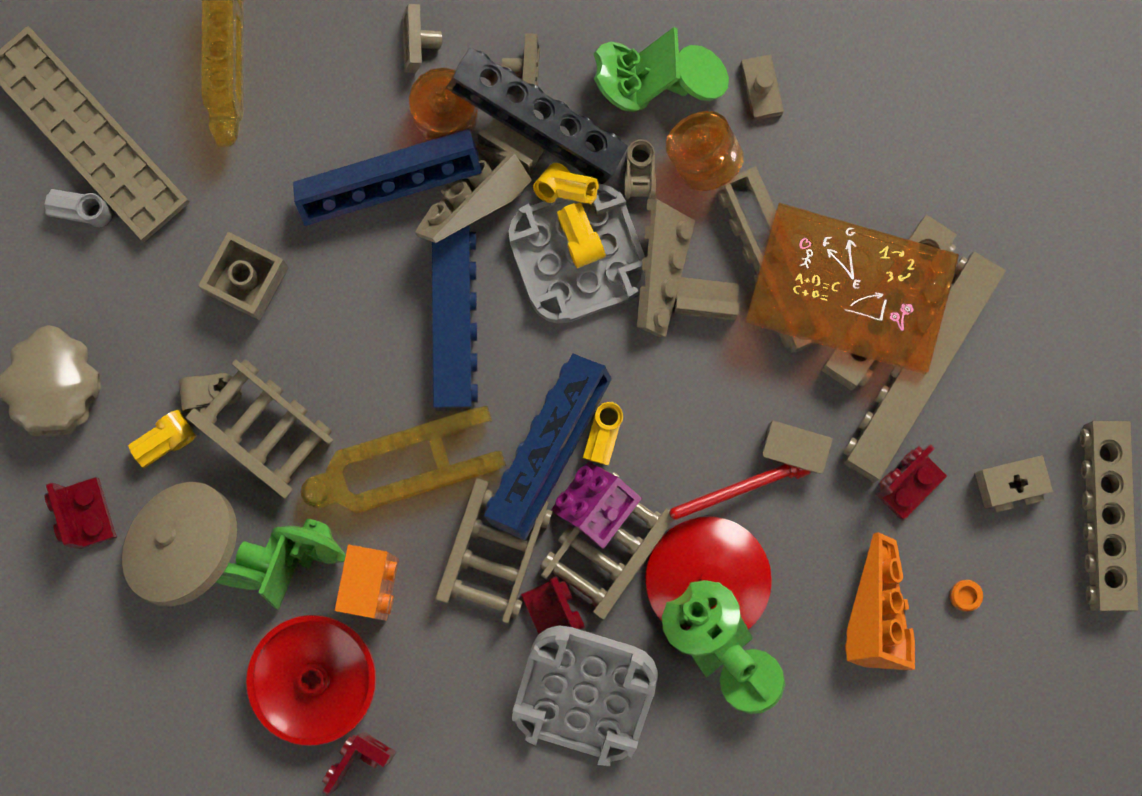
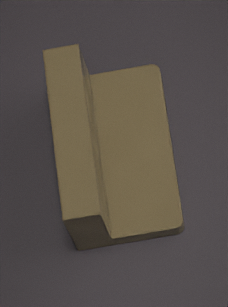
[478,118,546,175]
[674,277,739,321]
[762,420,833,474]

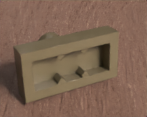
[403,4,442,73]
[501,33,540,86]
[740,54,784,121]

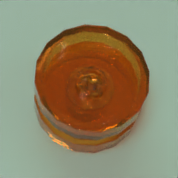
[409,67,478,141]
[666,111,744,191]

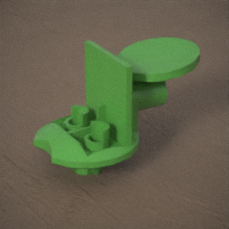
[593,27,729,112]
[215,519,346,610]
[662,580,785,714]

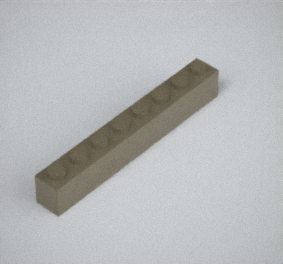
[842,251,1006,483]

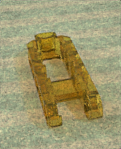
[202,0,244,147]
[300,406,506,514]

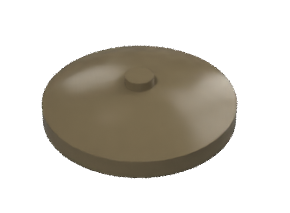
[122,482,237,606]

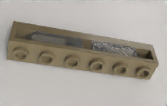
[717,166,831,354]

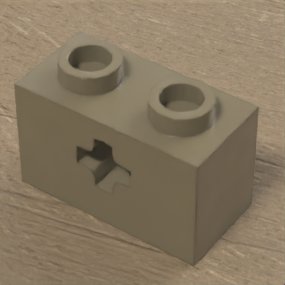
[975,455,1053,512]

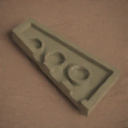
[637,199,695,337]

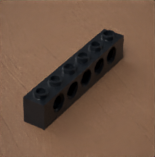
[446,48,628,184]

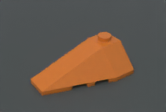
[845,532,915,670]

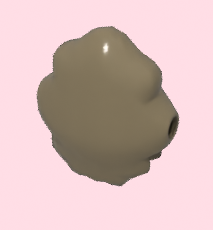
[0,325,101,437]

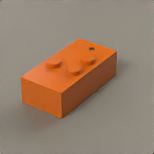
[334,544,399,621]

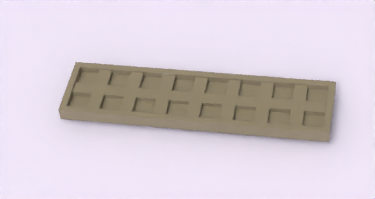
[0,26,190,243]

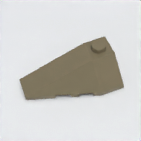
[415,144,532,243]

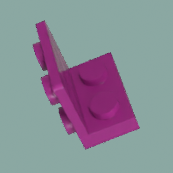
[551,462,642,549]

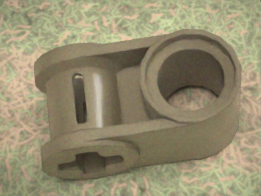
[624,139,656,200]
[178,373,242,412]

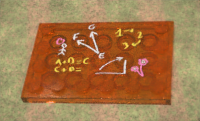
[745,203,959,375]

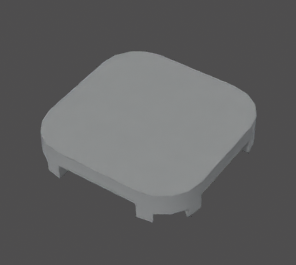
[508,181,646,324]
[512,626,658,766]

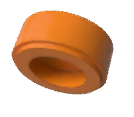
[949,580,983,612]

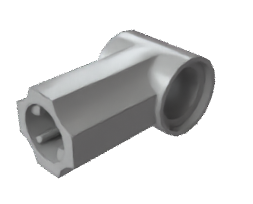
[44,189,113,227]

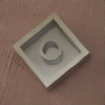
[198,232,289,321]

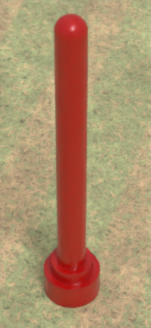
[669,463,811,520]

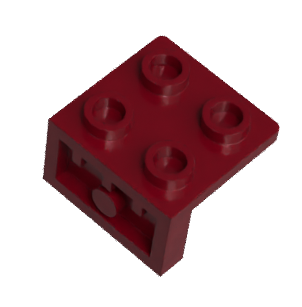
[875,444,947,521]
[44,477,117,549]
[521,577,585,635]
[322,732,397,795]

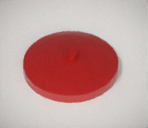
[645,517,772,630]
[246,615,377,746]

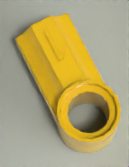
[533,163,599,204]
[557,202,606,269]
[582,402,623,466]
[128,410,196,468]

